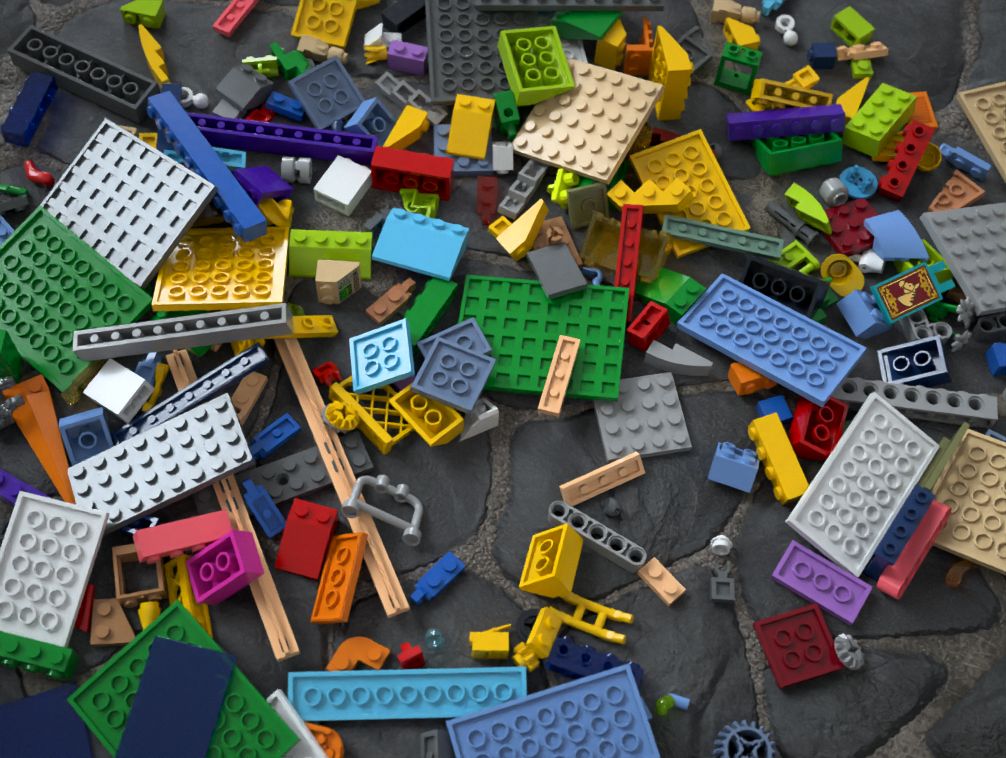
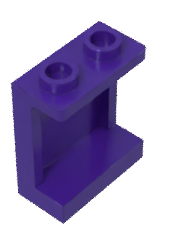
[233,166,294,208]

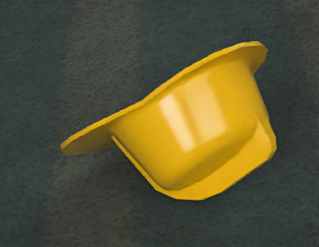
[821,254,864,297]

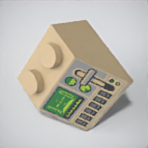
[315,260,362,305]

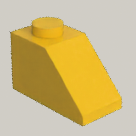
[723,18,760,52]

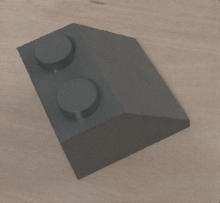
[215,64,274,112]

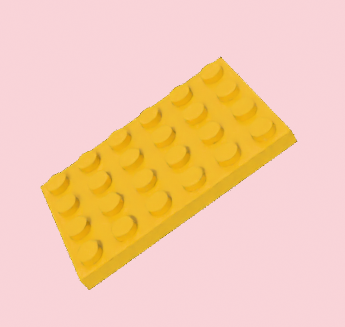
[629,129,751,259]

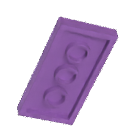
[770,540,872,626]

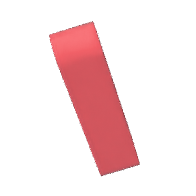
[876,500,952,600]

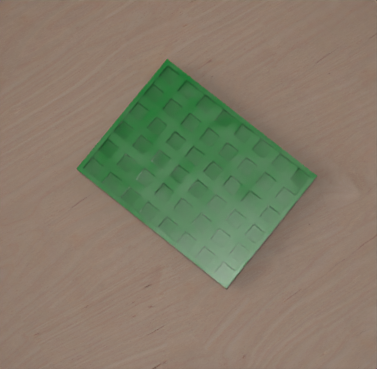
[458,275,629,402]

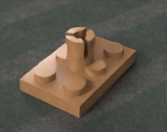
[532,216,583,269]

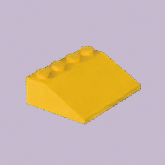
[648,26,694,121]

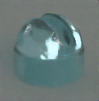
[425,628,444,648]

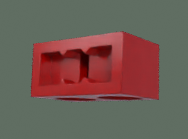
[626,301,670,353]

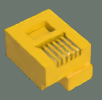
[470,624,511,659]

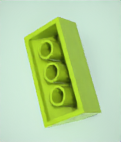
[289,229,373,280]

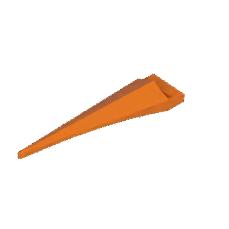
[3,374,76,504]

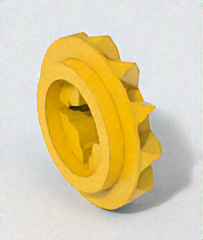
[325,400,360,430]

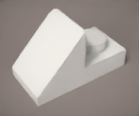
[364,23,402,52]

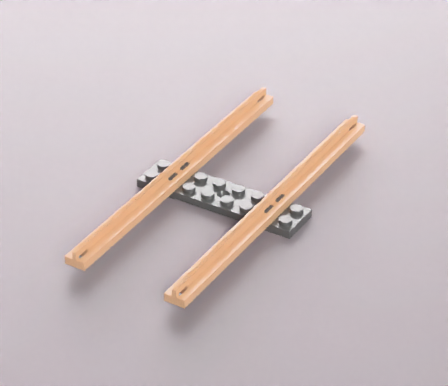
[166,338,410,662]

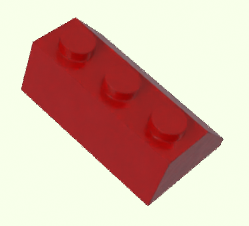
[788,395,849,461]

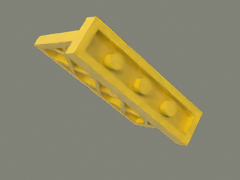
[329,376,414,455]

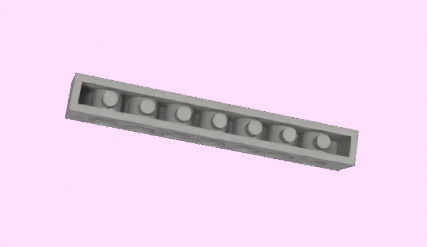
[832,377,998,429]

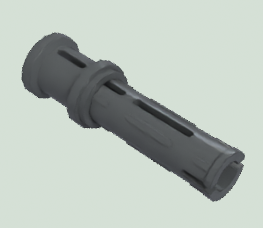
[765,200,820,247]

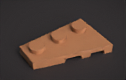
[928,170,985,212]

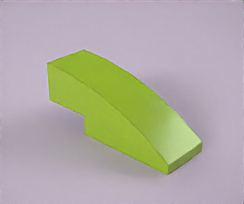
[784,183,832,235]

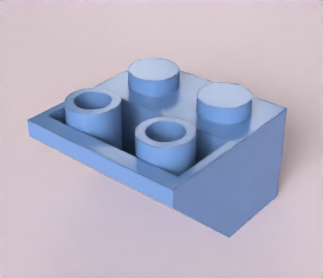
[836,289,893,339]
[708,442,759,493]

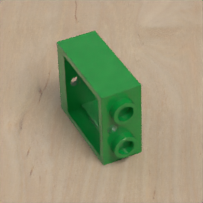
[714,42,763,96]

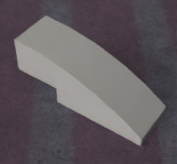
[644,340,713,376]

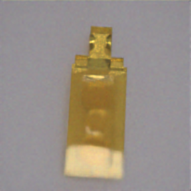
[61,358,110,406]

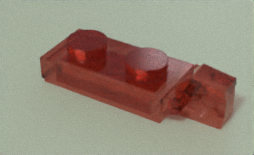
[476,176,497,226]

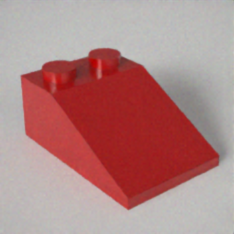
[274,498,339,581]

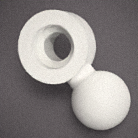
[775,15,798,46]
[181,87,209,109]

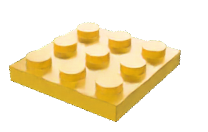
[291,0,359,49]

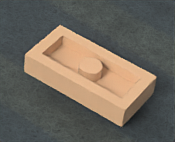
[637,557,686,607]

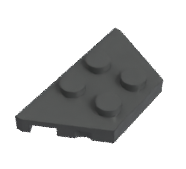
[676,25,713,77]

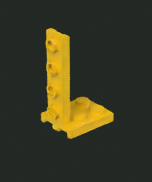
[230,315,338,356]

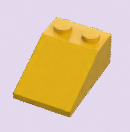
[446,94,495,160]

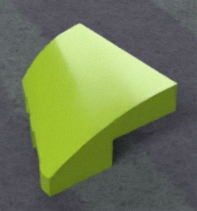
[400,189,440,219]

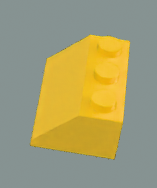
[389,382,464,447]
[519,523,584,598]

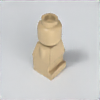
[710,0,760,24]
[297,34,348,65]

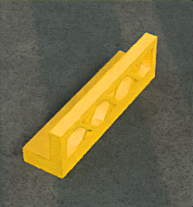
[164,554,213,638]

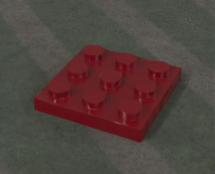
[820,198,878,257]
[752,603,845,690]

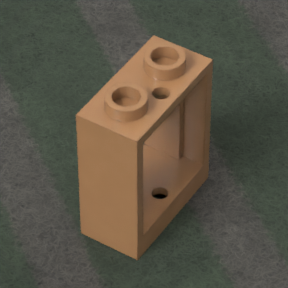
[112,543,168,608]

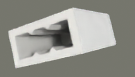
[313,155,372,216]
[83,358,155,423]

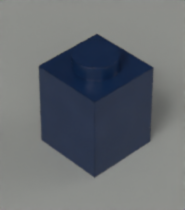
[807,42,837,69]

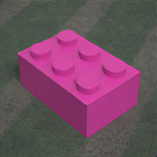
[185,530,265,605]

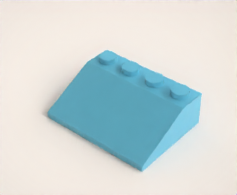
[371,208,470,281]

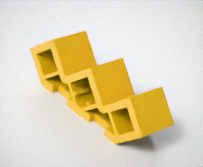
[607,177,694,214]

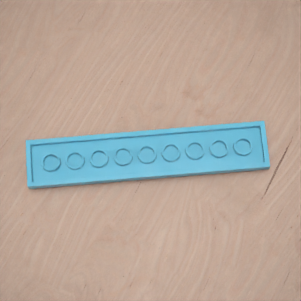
[288,667,527,721]

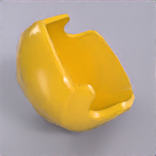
[917,142,942,171]

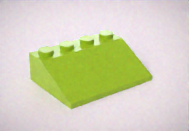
[497,26,575,106]

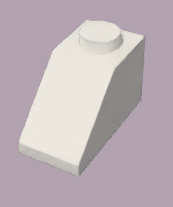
[492,141,513,174]

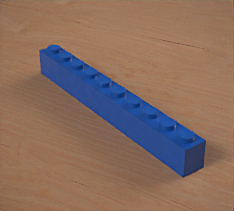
[146,91,267,243]

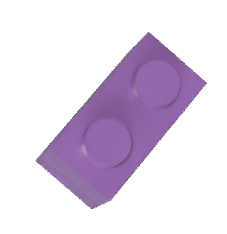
[387,40,429,76]

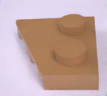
[90,598,135,647]

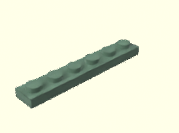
[661,214,784,261]

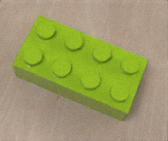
[843,83,917,158]

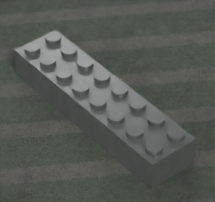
[8,25,160,124]

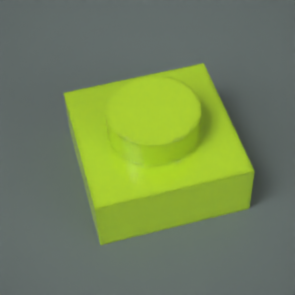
[850,59,873,79]

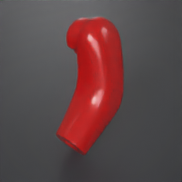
[24,160,55,187]

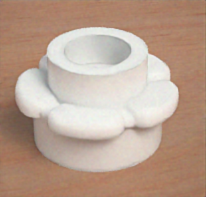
[710,535,733,555]

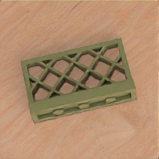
[916,422,970,492]

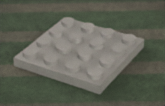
[592,372,692,463]

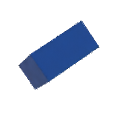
[756,395,793,425]

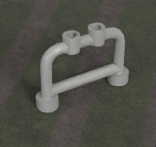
[341,475,423,546]

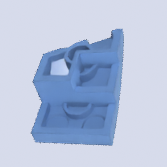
[863,210,929,262]

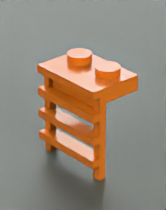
[623,16,653,76]

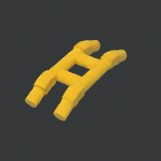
[549,592,634,644]

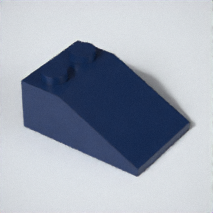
[877,335,952,387]

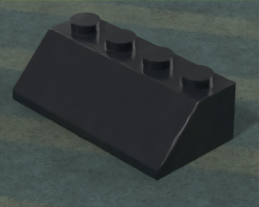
[739,255,831,319]

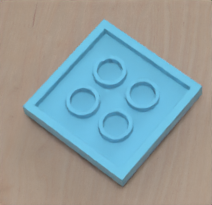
[349,318,415,395]

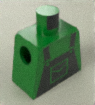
[493,90,520,140]

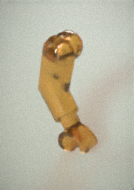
[945,559,981,587]

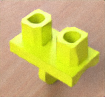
[547,168,580,210]

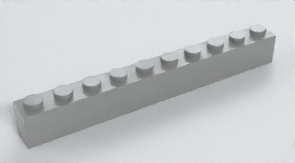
[73,303,293,362]

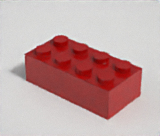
[371,146,454,201]

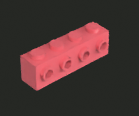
[133,510,232,564]

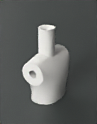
[848,249,886,274]

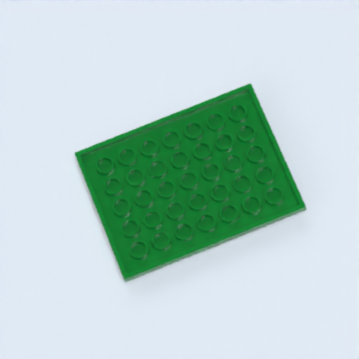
[0,205,153,395]
[66,599,301,758]

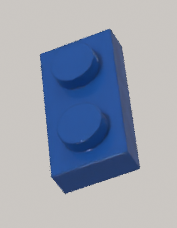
[265,91,306,122]

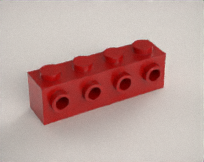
[877,120,935,203]

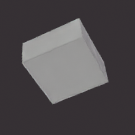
[212,98,247,119]

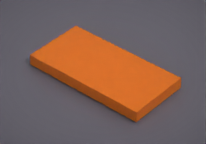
[311,532,368,625]

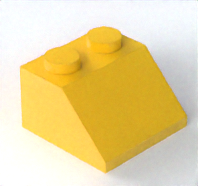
[594,18,627,71]

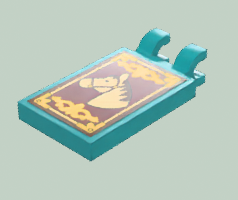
[870,261,955,325]

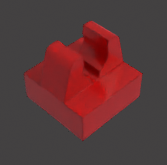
[397,642,425,670]

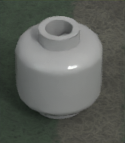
[819,178,849,207]

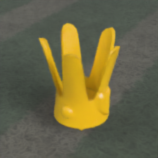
[364,45,388,65]

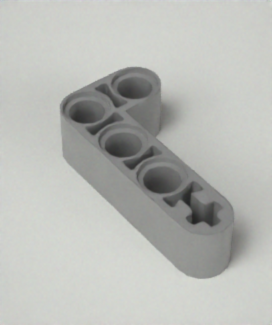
[897,274,952,345]

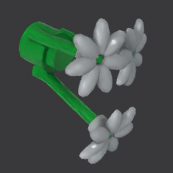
[926,297,975,352]

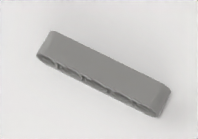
[548,501,647,573]

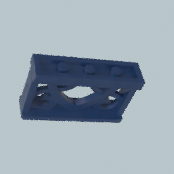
[862,485,935,583]

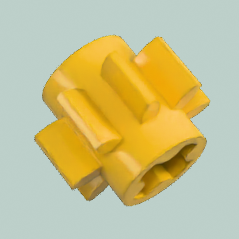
[512,642,540,672]

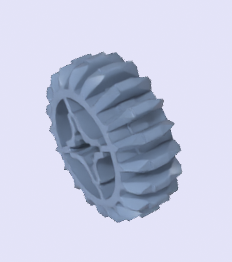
[713,720,779,758]

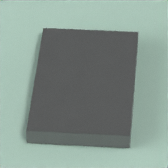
[527,242,587,300]

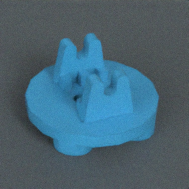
[839,165,878,201]

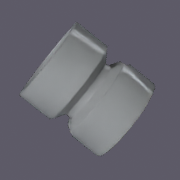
[281,157,312,184]

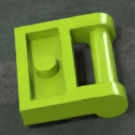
[768,240,820,274]

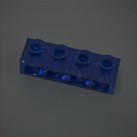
[0,71,58,148]
[545,636,644,689]

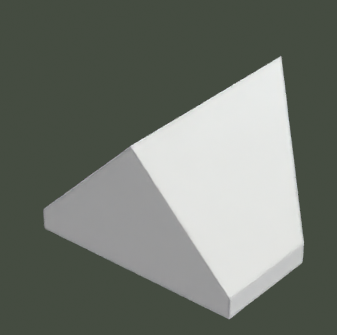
[459,398,499,442]

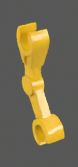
[142,363,169,413]

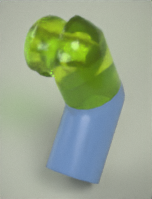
[655,694,690,715]

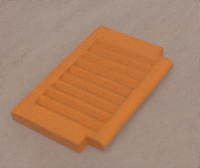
[906,91,938,129]

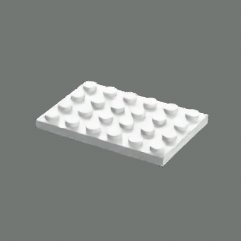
[0,491,110,648]

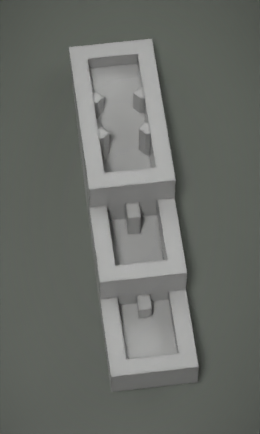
[374,71,448,126]
[497,159,551,220]

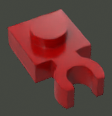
[245,103,277,123]
[312,361,342,386]

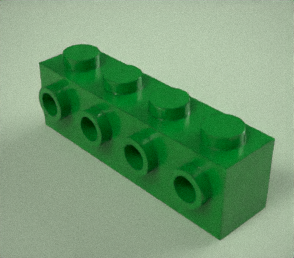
[0,631,80,680]

